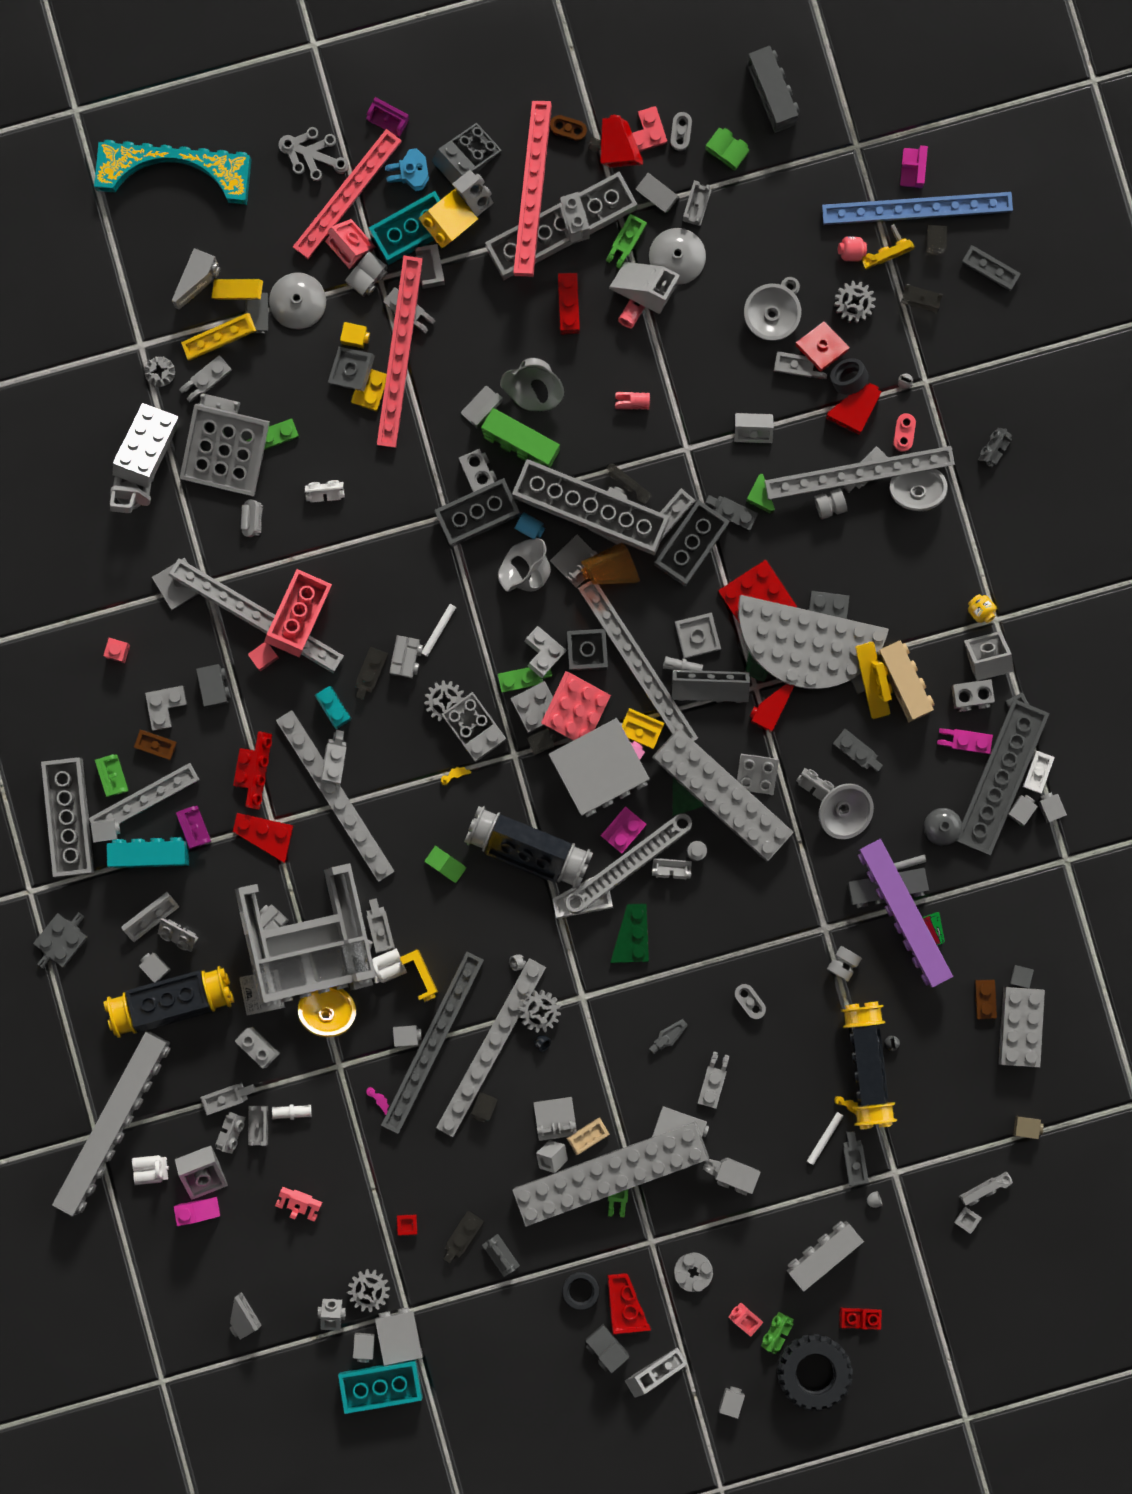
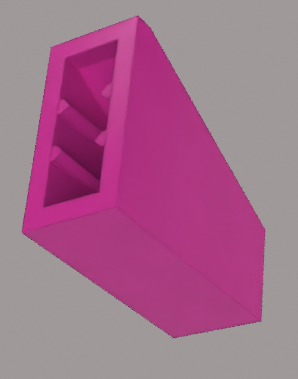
[174,1197,220,1226]

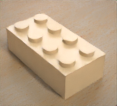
[877,640,934,722]

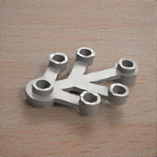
[279,127,349,182]

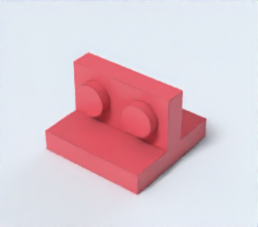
[325,219,376,269]

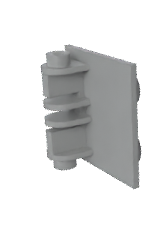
[550,535,604,588]
[737,754,779,795]
[158,918,199,952]
[534,1097,577,1141]

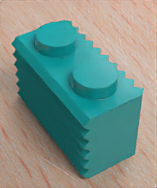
[314,686,351,729]

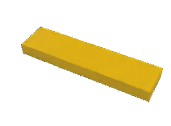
[181,313,256,360]

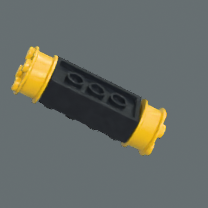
[104,966,234,1038]
[841,1001,897,1129]

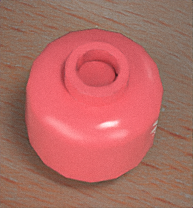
[838,237,867,262]

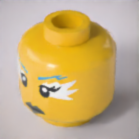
[968,594,997,623]

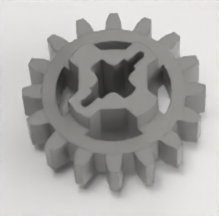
[834,281,876,323]
[424,680,464,722]
[518,990,561,1032]
[348,1269,390,1312]

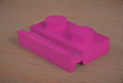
[601,806,647,854]

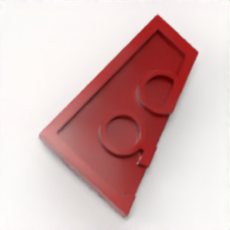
[233,813,294,863]
[607,1273,651,1334]

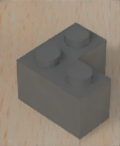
[586,1324,629,1373]

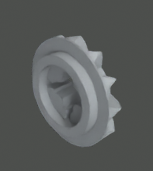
[144,356,175,387]

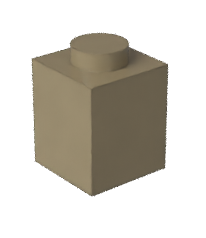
[1013,1116,1043,1139]

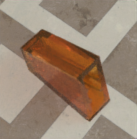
[581,542,640,584]

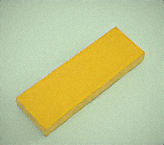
[211,279,263,300]

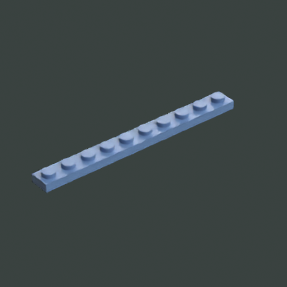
[822,192,1013,225]

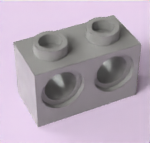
[452,170,494,217]
[459,449,497,492]
[951,679,995,712]

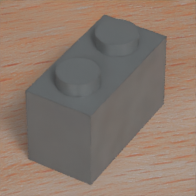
[196,664,231,708]

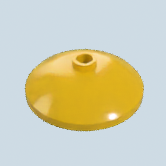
[298,986,356,1037]

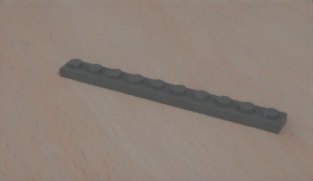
[381,952,484,1134]

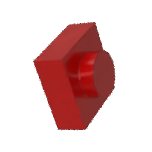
[397,1214,418,1235]

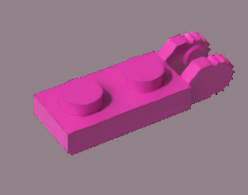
[937,728,993,754]

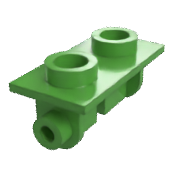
[761,1312,794,1354]

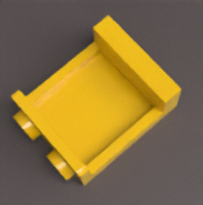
[419,189,478,248]
[400,950,438,1002]

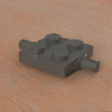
[33,912,88,969]

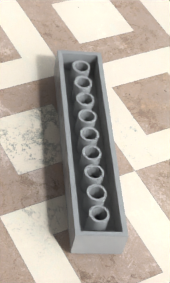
[52,1032,171,1216]
[513,1121,709,1226]

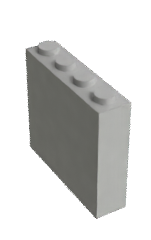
[549,718,650,817]

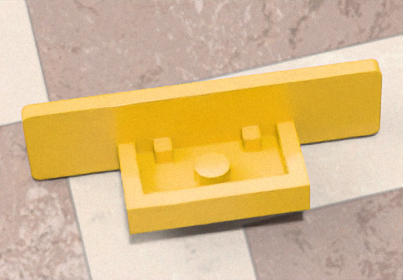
[855,641,893,719]

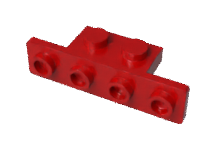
[233,731,272,810]

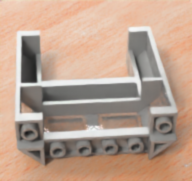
[235,863,376,1011]

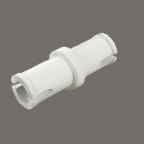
[272,1104,311,1120]

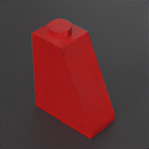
[601,115,643,168]
[826,383,881,435]

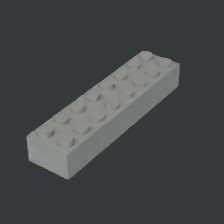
[485,172,638,280]
[512,459,669,555]
[652,729,794,861]

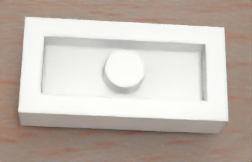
[1023,751,1055,794]

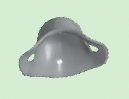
[500,358,564,411]
[498,538,551,592]

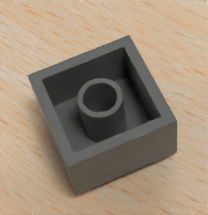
[567,629,608,672]

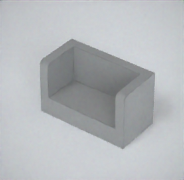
[415,244,445,289]

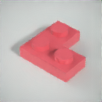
[632,106,667,152]

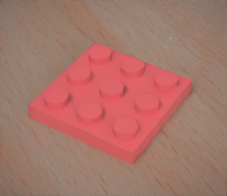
[541,671,611,741]

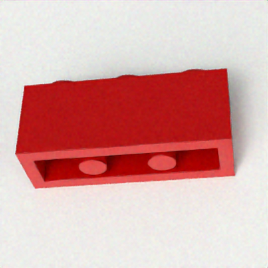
[558,273,580,335]

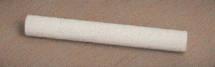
[421,604,456,657]
[807,1112,843,1165]

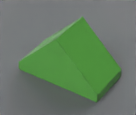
[746,474,775,513]
[424,846,467,883]

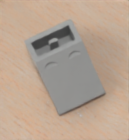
[609,262,680,314]
[442,692,507,762]

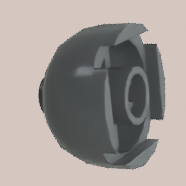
[923,808,962,846]

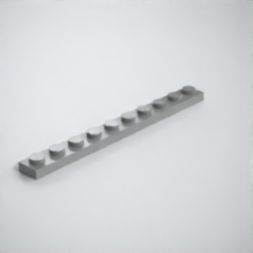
[764,446,955,500]
[168,558,344,673]
[578,578,698,741]
[276,710,395,882]
[436,958,546,1137]

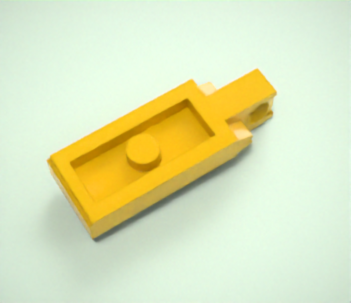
[862,239,915,269]

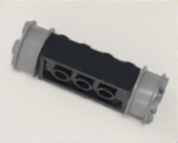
[464,806,593,889]

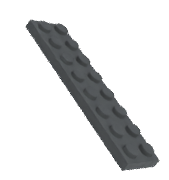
[956,699,1050,855]

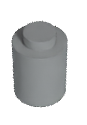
[687,841,707,861]

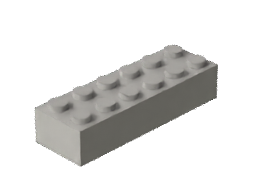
[41,757,95,878]

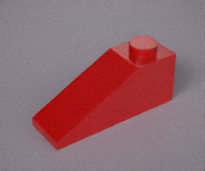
[749,683,794,732]

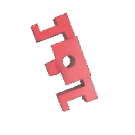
[275,1187,322,1222]

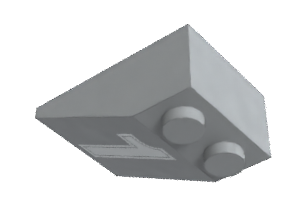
[172,248,220,310]

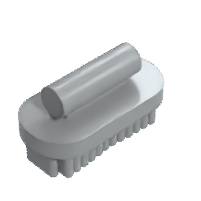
[241,499,263,537]

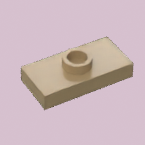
[566,1118,610,1155]

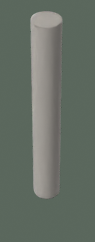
[894,855,926,870]

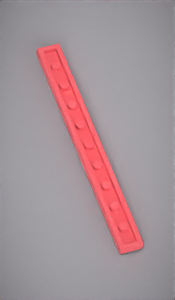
[513,101,552,277]
[377,256,423,448]

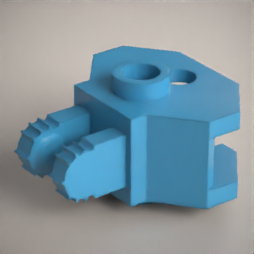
[385,148,429,191]

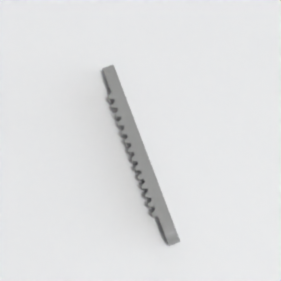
[566,814,692,914]

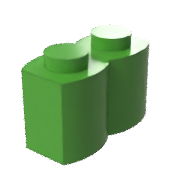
[705,128,749,171]

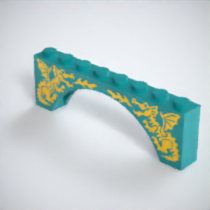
[94,140,252,204]

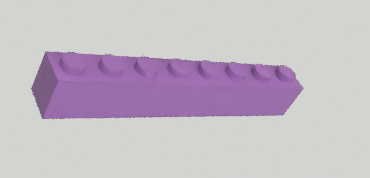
[858,839,953,987]

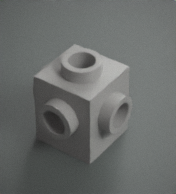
[318,1299,346,1331]

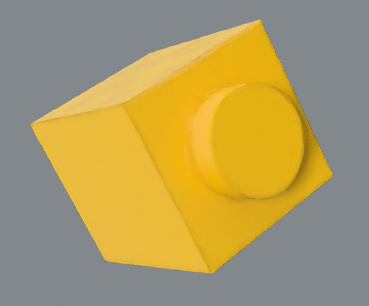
[340,322,370,349]

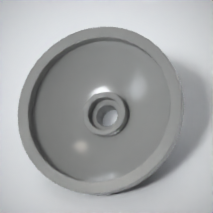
[649,228,706,285]
[269,273,326,330]
[744,284,801,341]
[890,469,947,511]
[819,784,874,839]

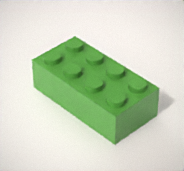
[481,408,560,468]

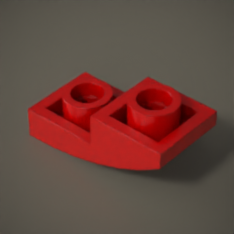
[839,1308,882,1330]

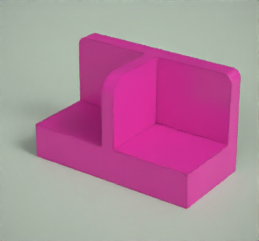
[900,145,928,188]

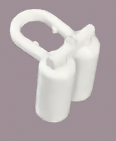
[367,948,407,983]
[132,1155,169,1185]

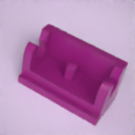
[366,97,409,137]
[176,806,211,849]

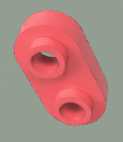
[893,413,916,452]

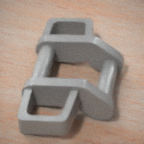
[110,476,154,513]

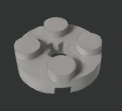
[674,1252,713,1292]

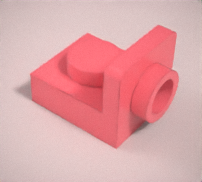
[729,1303,763,1337]

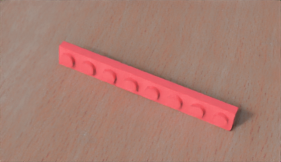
[293,129,402,259]

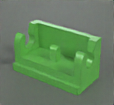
[95,754,129,797]

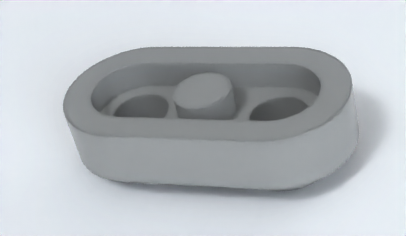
[671,112,692,151]
[735,984,766,1019]

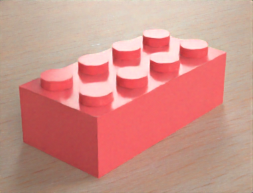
[264,569,332,658]

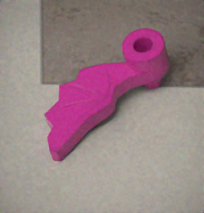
[366,1087,389,1115]

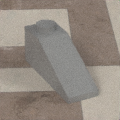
[625,1348,687,1397]

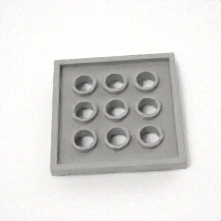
[179,404,270,496]

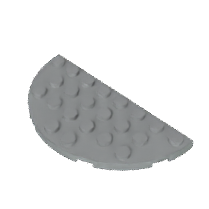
[738,595,889,689]

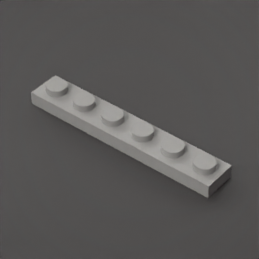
[89,763,200,824]

